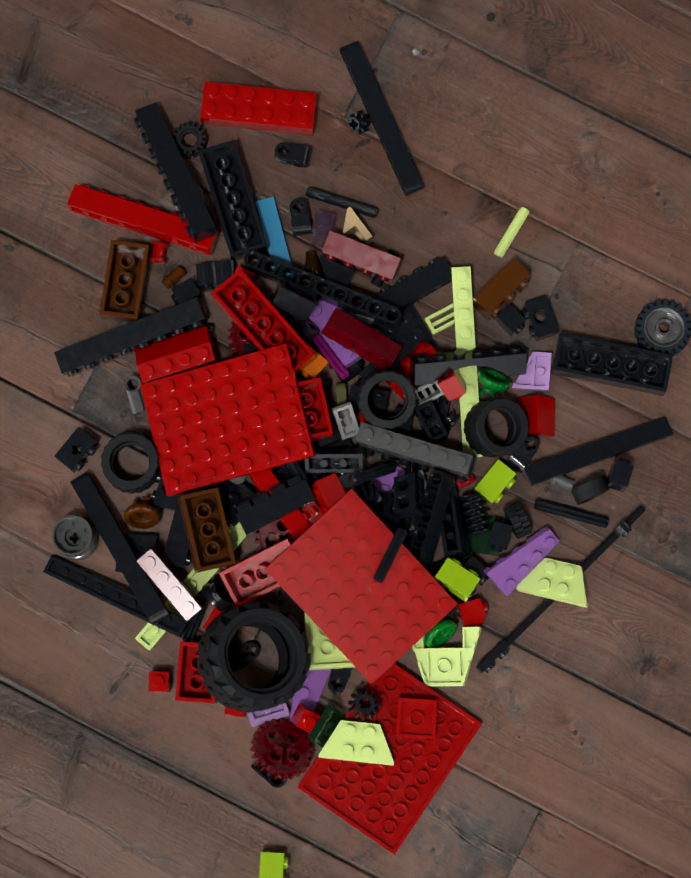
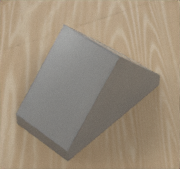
[332,402,359,440]

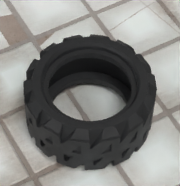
[197,602,311,712]

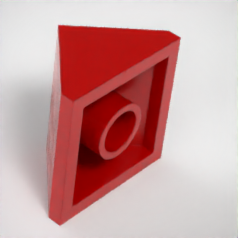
[517,395,555,437]

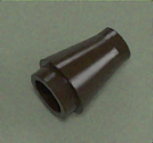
[305,250,323,277]

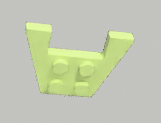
[412,627,482,686]

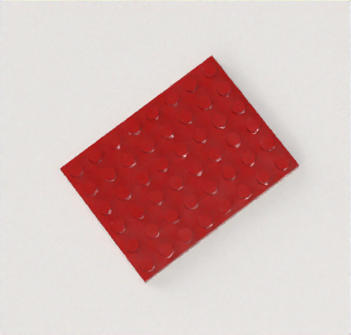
[140,343,315,497]
[265,489,457,685]
[297,664,482,855]

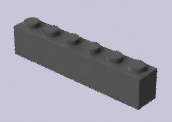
[355,422,474,478]

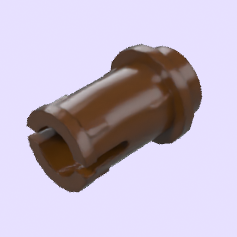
[161,266,186,289]

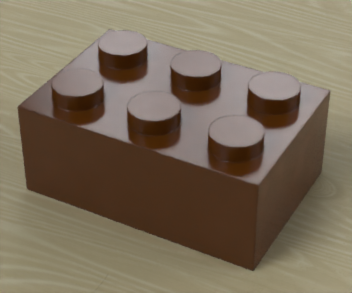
[473,258,530,321]

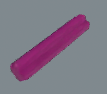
[313,335,350,380]

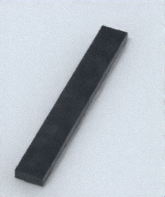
[524,417,673,486]
[43,555,189,638]

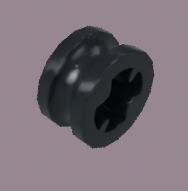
[443,411,460,430]

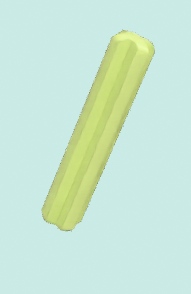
[494,207,529,258]

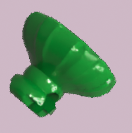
[478,368,512,400]
[424,619,458,648]

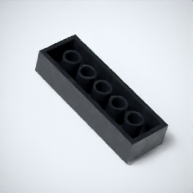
[198,140,268,261]
[551,332,673,396]

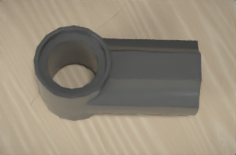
[124,375,146,415]

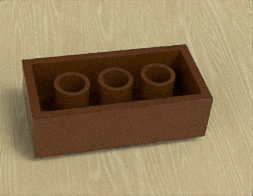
[99,240,151,322]
[178,487,236,573]

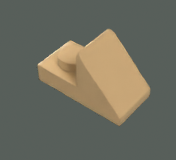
[343,207,372,244]

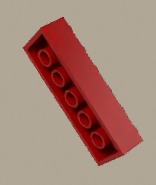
[200,81,317,136]
[211,269,316,375]

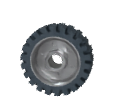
[634,300,691,356]

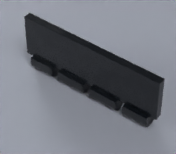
[236,474,316,535]

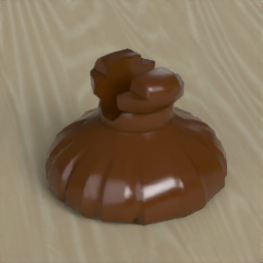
[124,495,160,529]

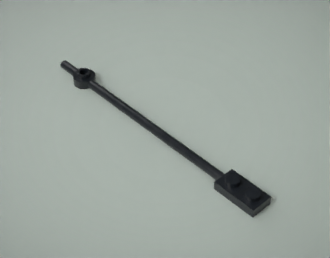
[476,506,645,674]

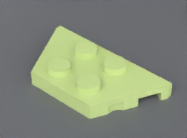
[516,558,588,608]
[318,720,394,766]

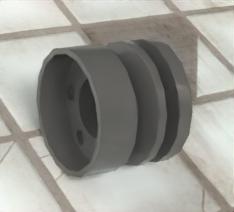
[52,515,98,561]

